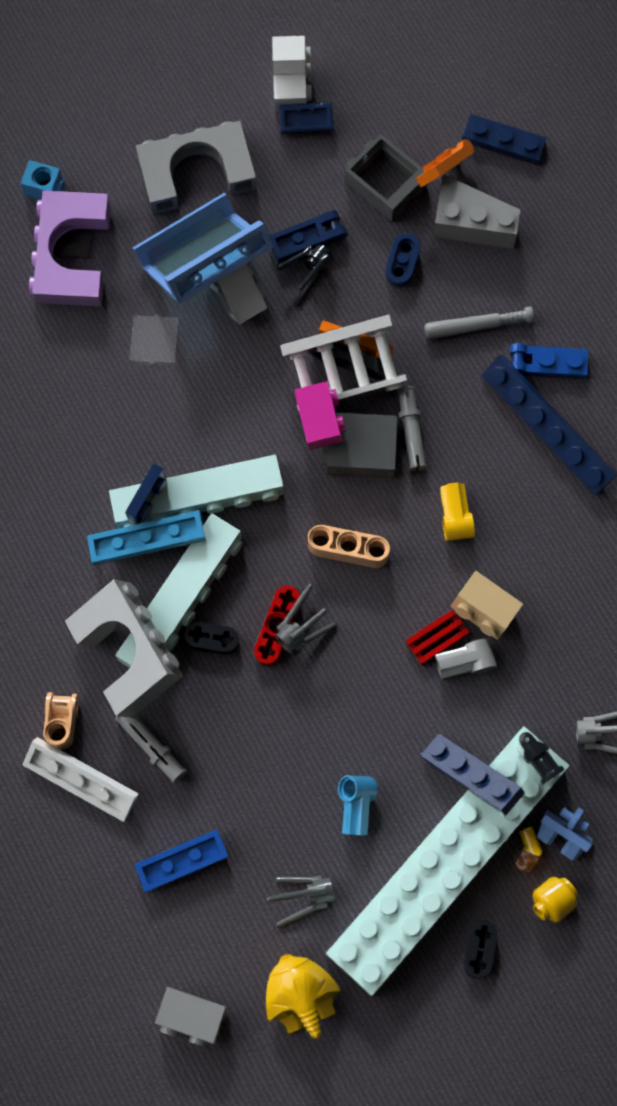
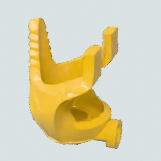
[266,954,340,1039]

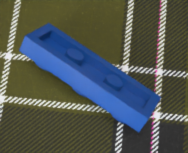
[134,829,229,893]

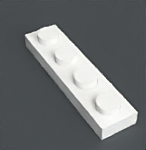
[22,737,138,822]

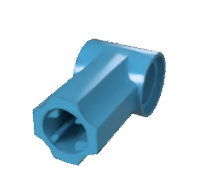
[338,775,378,835]

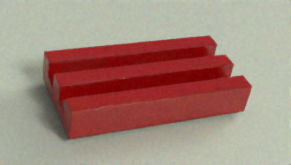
[405,609,470,666]

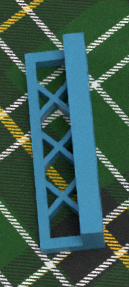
[87,510,206,566]

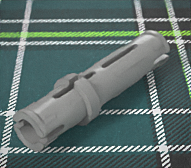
[397,386,427,471]
[115,716,187,784]

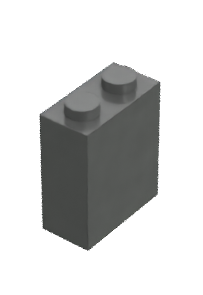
[321,413,397,478]

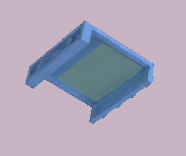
[133,193,274,304]

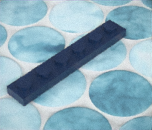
[481,355,617,495]

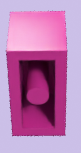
[294,381,346,450]

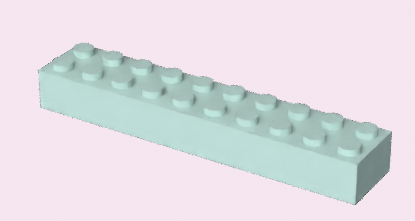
[326,726,570,996]

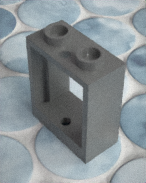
[344,134,428,222]

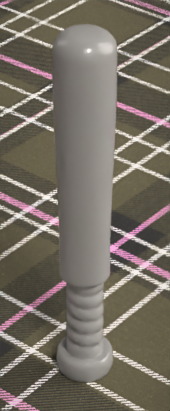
[424,307,534,339]

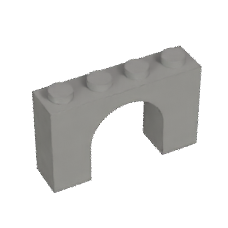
[136,121,257,215]
[65,579,183,718]

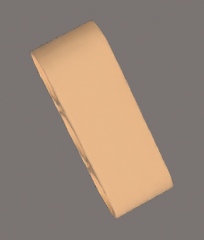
[308,525,390,568]

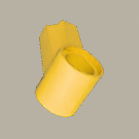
[440,482,475,541]

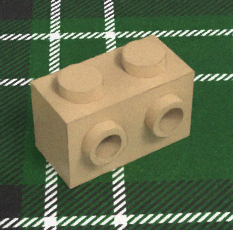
[450,571,523,640]

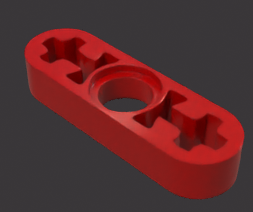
[254,585,300,666]

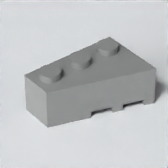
[433,174,520,249]

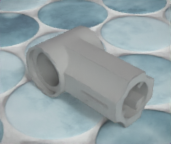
[435,638,497,680]

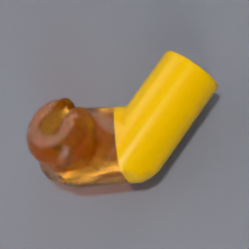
[516,827,542,872]

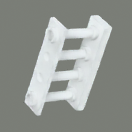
[280,314,407,411]

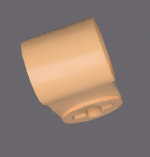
[43,692,79,750]

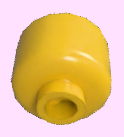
[532,877,578,922]

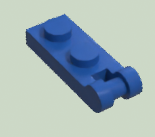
[510,343,588,379]

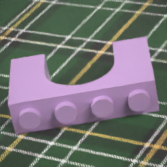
[29,191,111,307]

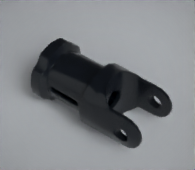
[519,732,565,785]

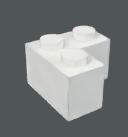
[272,36,312,112]

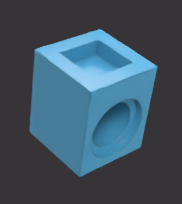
[20,160,65,200]

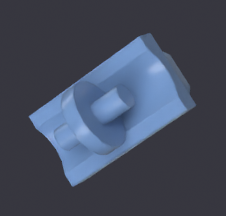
[537,807,593,861]

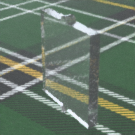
[129,314,179,366]

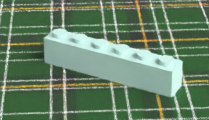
[109,455,284,528]
[115,513,243,668]

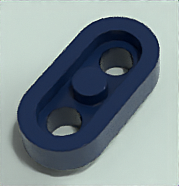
[385,233,420,287]

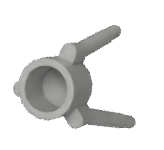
[576,712,617,754]

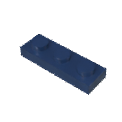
[462,114,547,165]

